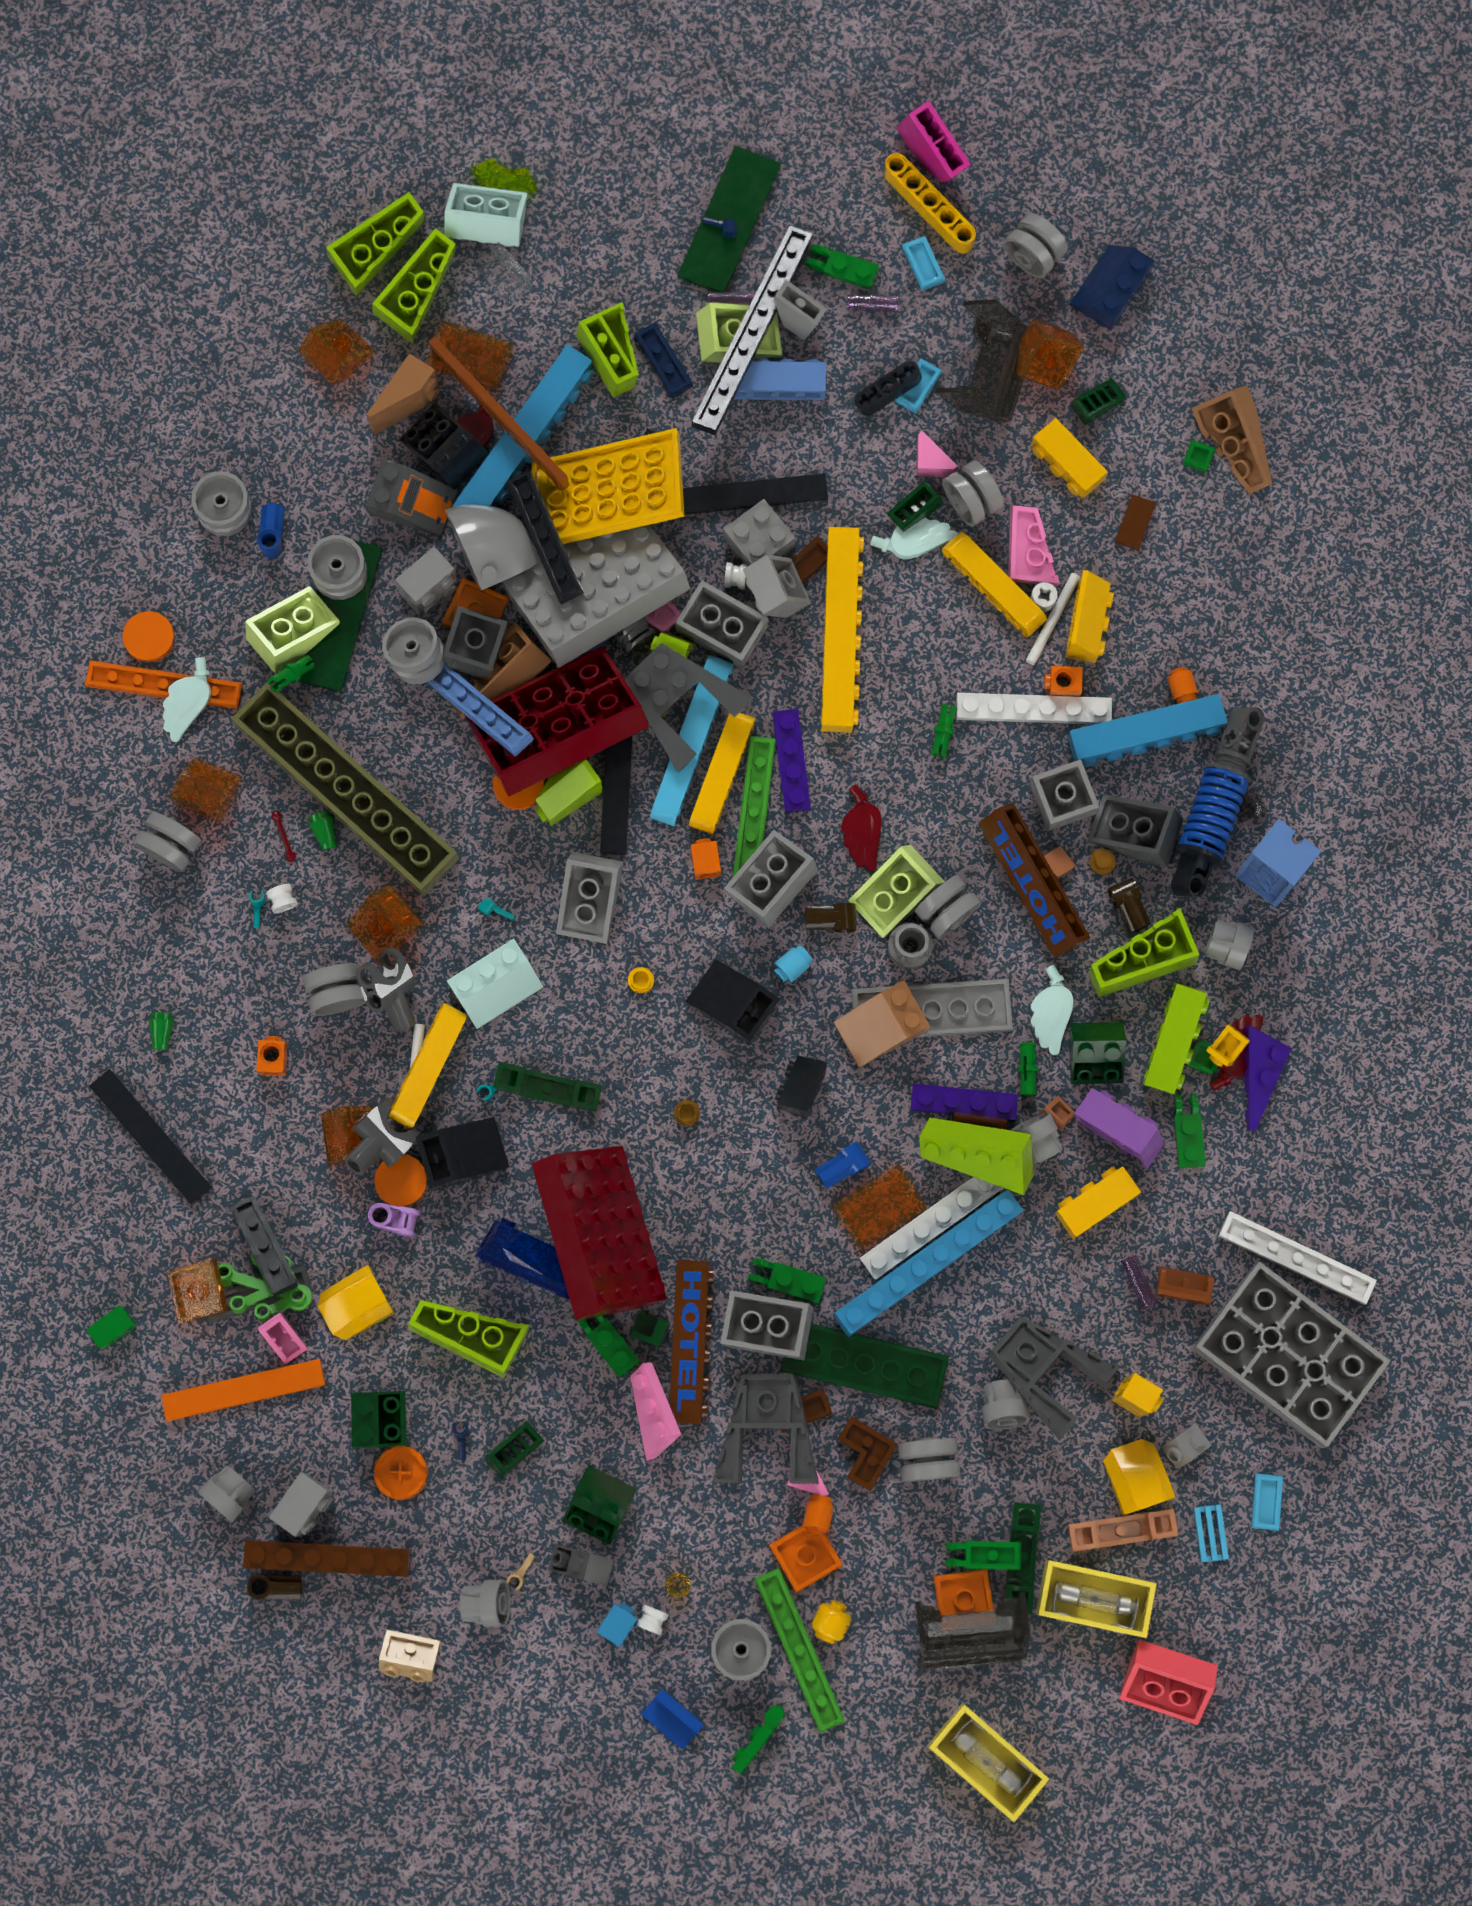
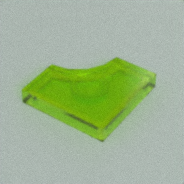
[470,157,538,196]

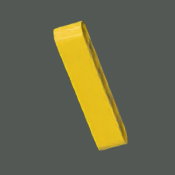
[884,153,976,254]
[942,532,1047,637]
[689,713,756,834]
[387,1003,467,1129]

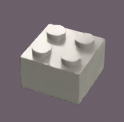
[723,499,796,566]
[395,547,458,616]
[743,554,811,618]
[1029,759,1099,831]
[269,1472,334,1537]

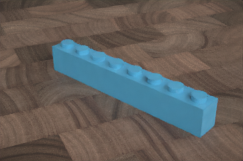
[453,345,594,507]
[833,1189,1024,1338]

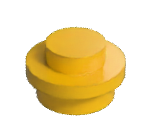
[628,967,654,994]

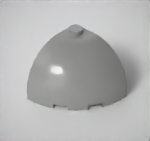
[445,504,541,590]

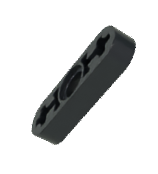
[855,361,922,416]

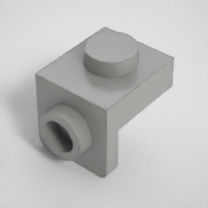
[1162,1423,1211,1469]

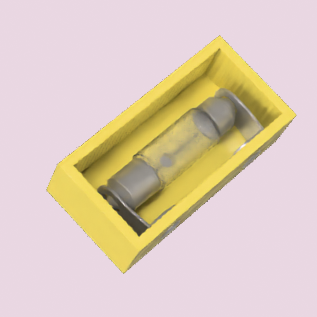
[1035,1560,1157,1638]
[927,1704,1049,1822]

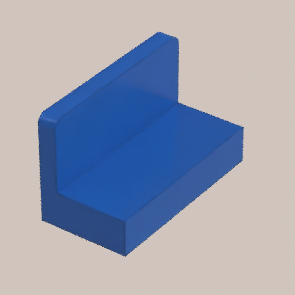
[642,1689,704,1749]

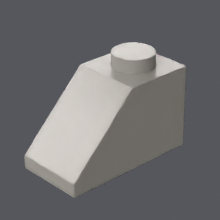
[773,280,827,341]

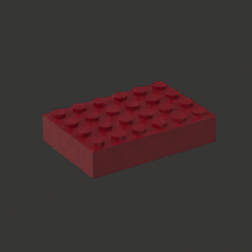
[464,646,649,797]
[531,1146,667,1320]

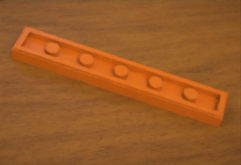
[85,660,243,709]
[161,1359,326,1422]

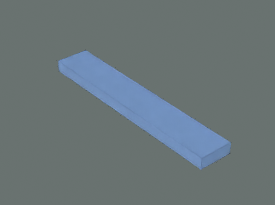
[427,664,534,757]

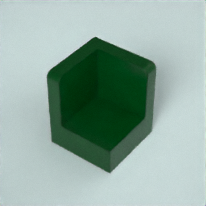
[629,1312,669,1348]

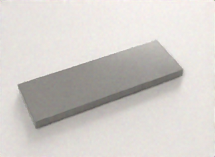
[851,979,1013,1038]

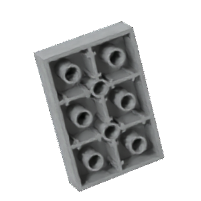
[503,525,690,668]
[1192,1261,1390,1449]

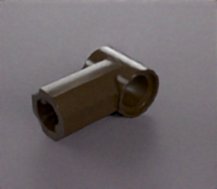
[1108,878,1151,934]
[805,903,856,933]
[247,1574,302,1600]

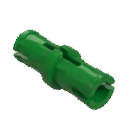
[268,655,314,692]
[930,704,957,758]
[1017,1042,1039,1097]

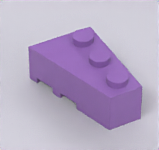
[1074,1088,1164,1170]

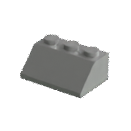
[724,830,818,929]

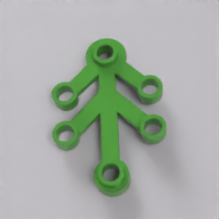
[214,1253,312,1322]

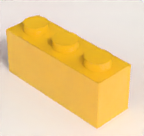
[1031,418,1108,499]
[1055,1166,1141,1239]
[1111,1373,1164,1417]

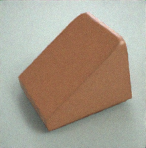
[1044,846,1076,880]
[1037,1095,1075,1132]

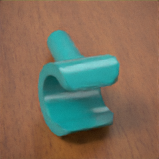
[249,891,266,928]
[478,898,515,921]
[477,1083,498,1101]

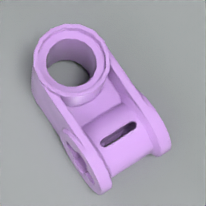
[368,1203,421,1238]

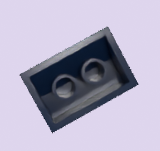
[1069,245,1155,331]

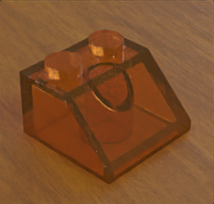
[298,318,376,385]
[1016,318,1084,391]
[169,758,243,824]
[346,885,423,964]
[321,1106,380,1166]

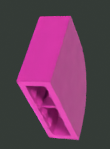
[896,101,971,182]

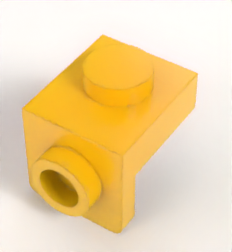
[1206,1024,1250,1067]

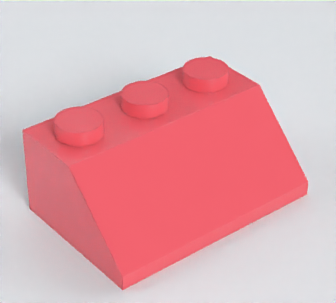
[1119,1639,1218,1725]

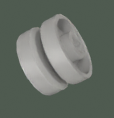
[1003,213,1068,279]
[942,460,1004,527]
[191,472,253,536]
[307,535,368,600]
[382,617,446,684]
[132,811,201,872]
[914,875,982,940]
[303,963,366,1016]
[898,1437,961,1482]
[711,1619,771,1680]

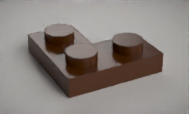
[837,1416,898,1491]

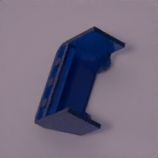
[474,1218,571,1303]

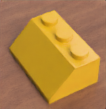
[1065,570,1114,663]

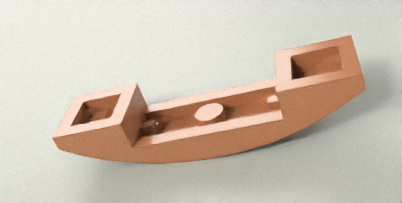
[1068,1509,1178,1552]

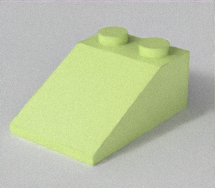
[696,303,782,363]
[245,586,339,674]
[848,845,945,938]

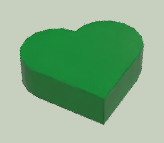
[1185,1040,1218,1075]

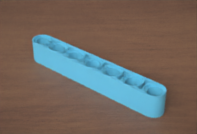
[650,655,734,827]

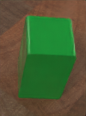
[86,1305,137,1350]

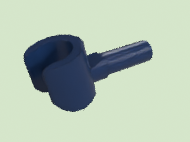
[703,217,737,238]
[452,1421,469,1460]

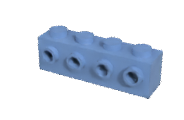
[734,359,826,400]

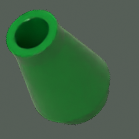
[308,811,337,851]
[148,1012,175,1050]

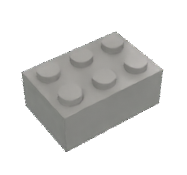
[675,580,768,669]
[720,1290,814,1361]

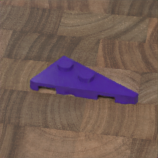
[1244,1026,1292,1131]

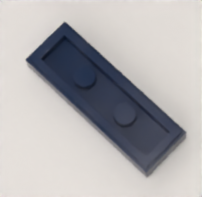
[634,322,693,398]

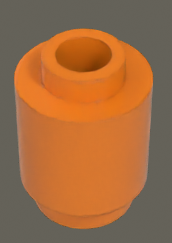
[1167,667,1199,704]
[802,1494,834,1537]

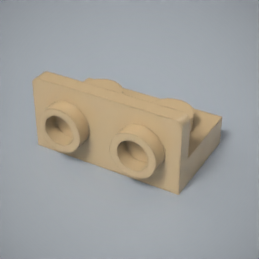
[379,1630,440,1683]

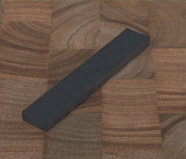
[507,469,584,605]
[683,473,828,515]
[600,735,633,855]
[89,1069,212,1205]

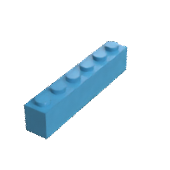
[1067,694,1228,768]

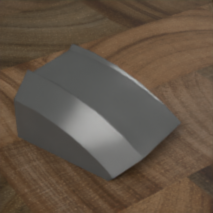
[442,606,510,678]

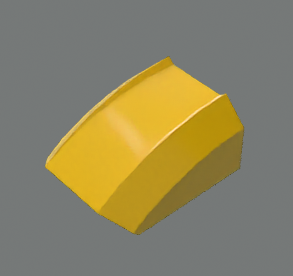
[317,1265,395,1341]
[1103,1439,1175,1515]

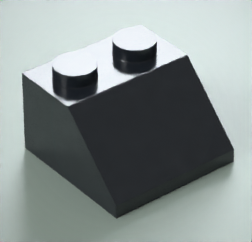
[775,1056,828,1119]

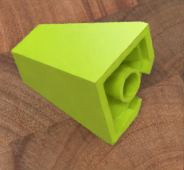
[535,759,603,826]

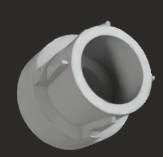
[1205,919,1254,970]
[888,923,933,969]
[1010,1112,1062,1164]
[982,1379,1030,1430]
[198,1465,255,1522]
[460,1580,511,1627]

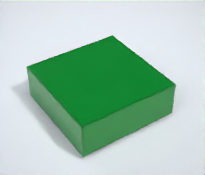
[1182,440,1216,473]

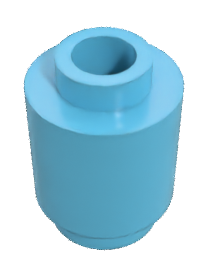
[773,945,813,983]

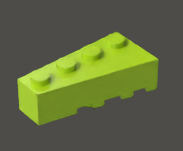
[326,192,424,296]
[372,228,455,343]
[1089,908,1199,998]
[1142,981,1210,1094]
[919,1117,1033,1195]
[408,1300,529,1378]

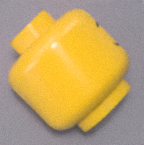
[811,1600,852,1644]

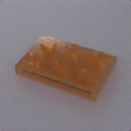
[426,320,514,392]
[832,1163,928,1251]

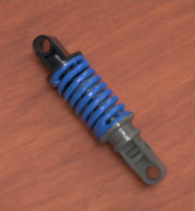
[1171,707,1265,897]

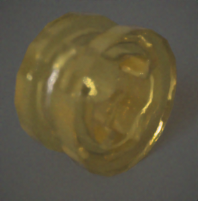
[666,1573,690,1597]

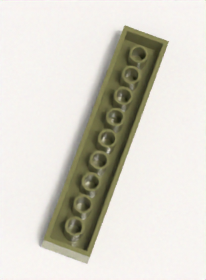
[231,682,459,897]

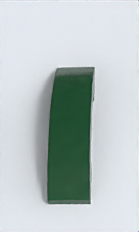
[493,1061,602,1112]
[1004,1502,1042,1614]

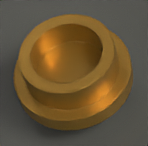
[1089,849,1116,875]
[674,1100,700,1127]

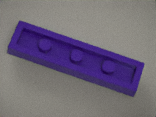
[772,709,811,813]
[910,1083,1018,1122]

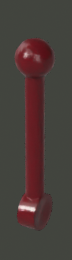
[271,811,296,862]

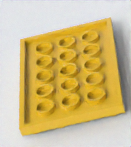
[531,428,684,544]

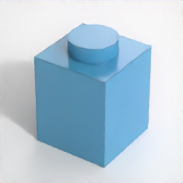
[597,1602,638,1647]

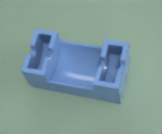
[1234,819,1321,907]

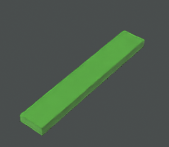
[733,736,776,877]
[754,1568,845,1732]

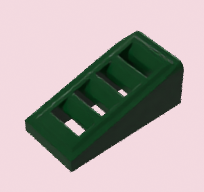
[1071,378,1127,426]
[886,480,944,532]
[485,1421,545,1479]

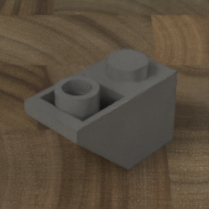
[548,1544,614,1586]

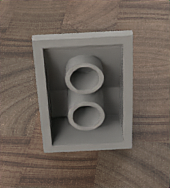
[556,852,624,944]

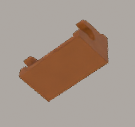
[1155,1266,1214,1305]

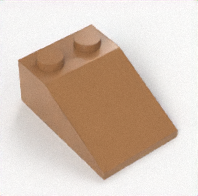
[366,353,440,435]
[833,980,930,1068]

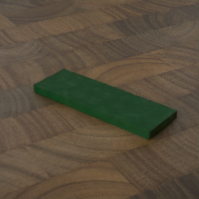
[677,145,781,296]
[298,540,383,693]
[780,1323,949,1409]

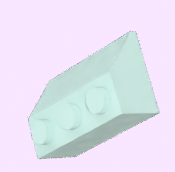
[444,183,527,247]
[447,939,543,1029]

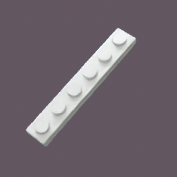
[956,693,1112,724]
[859,1177,1004,1280]
[1218,1211,1377,1305]

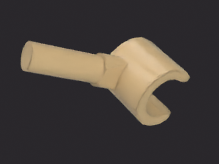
[506,1553,535,1590]

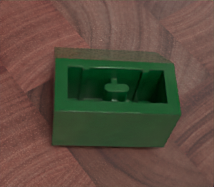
[1069,1022,1126,1084]
[351,1391,407,1449]
[562,1465,637,1545]

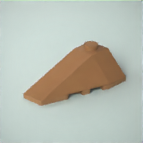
[1192,385,1272,494]
[452,622,552,719]

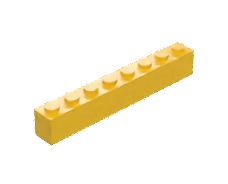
[821,527,864,733]

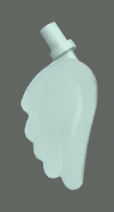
[870,518,958,559]
[163,657,211,742]
[1031,965,1073,1056]

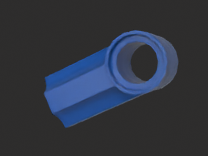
[257,503,285,559]
[815,1141,872,1190]

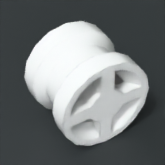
[724,562,747,590]
[1030,582,1057,612]
[266,884,298,914]
[636,1605,669,1635]

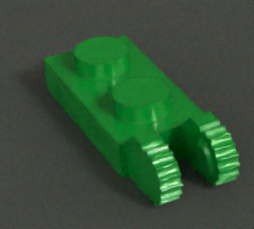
[805,244,879,291]
[1173,1093,1206,1169]
[747,1258,826,1304]
[576,1316,640,1379]
[945,1541,1022,1570]
[731,1705,785,1774]

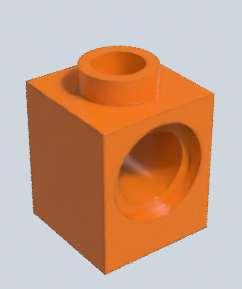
[1044,666,1082,697]
[691,838,721,880]
[256,1036,288,1076]

